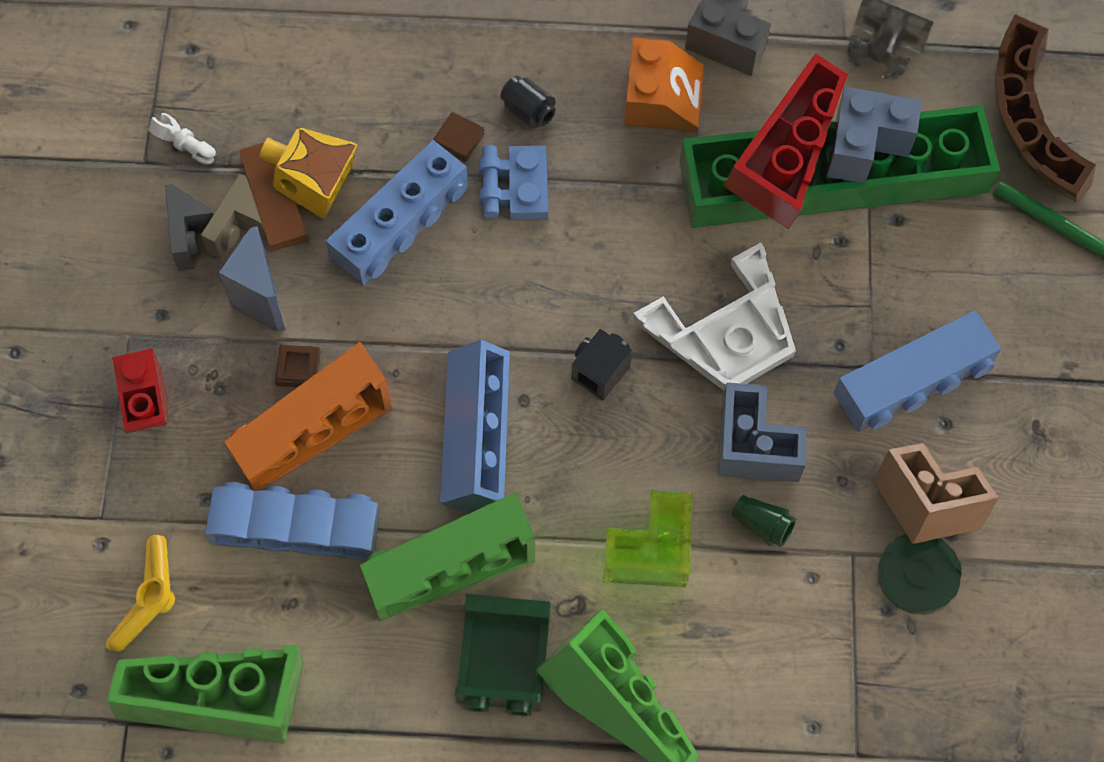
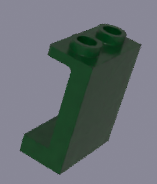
[455,594,551,716]

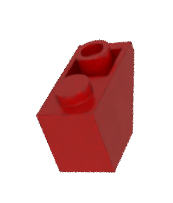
[112,348,168,433]

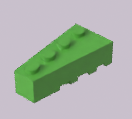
[360,492,535,621]
[107,645,303,744]

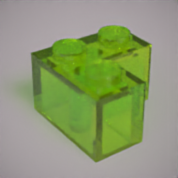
[603,490,693,588]

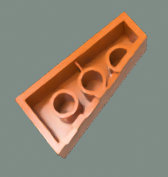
[224,342,392,491]

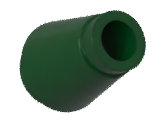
[732,495,796,547]

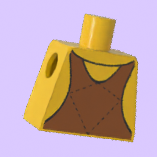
[259,128,358,219]

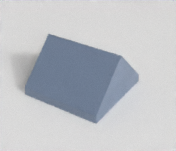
[219,226,285,331]

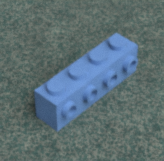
[326,140,468,286]
[833,310,1002,432]
[440,339,510,513]

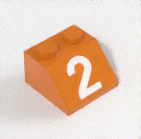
[624,37,704,132]

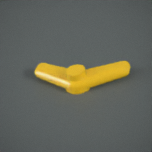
[106,535,175,652]

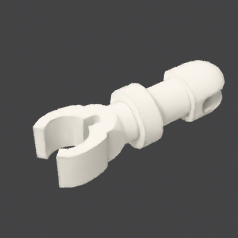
[149,113,216,165]

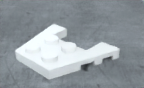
[633,242,796,391]

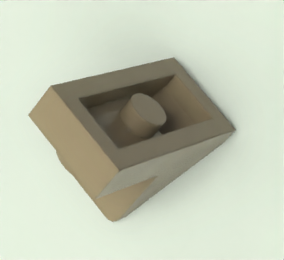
[201,174,266,259]

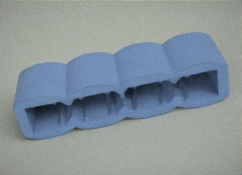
[205,482,380,559]

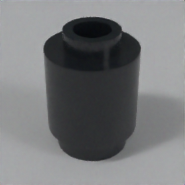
[500,75,556,128]

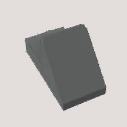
[165,184,215,271]

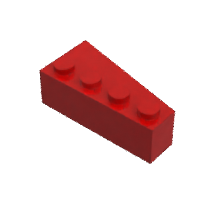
[724,53,848,230]

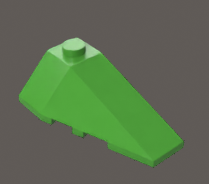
[536,609,699,762]

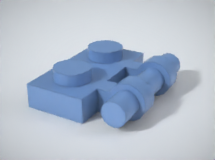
[479,145,548,220]

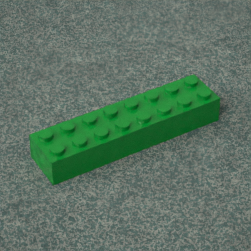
[679,105,1000,228]

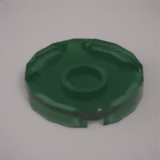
[878,534,962,615]

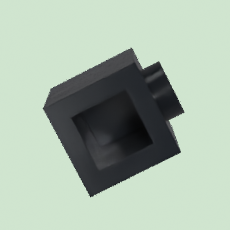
[571,329,633,400]

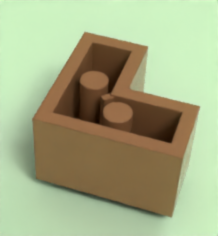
[873,443,999,544]

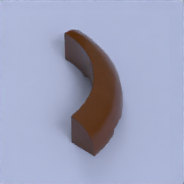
[995,14,1096,202]

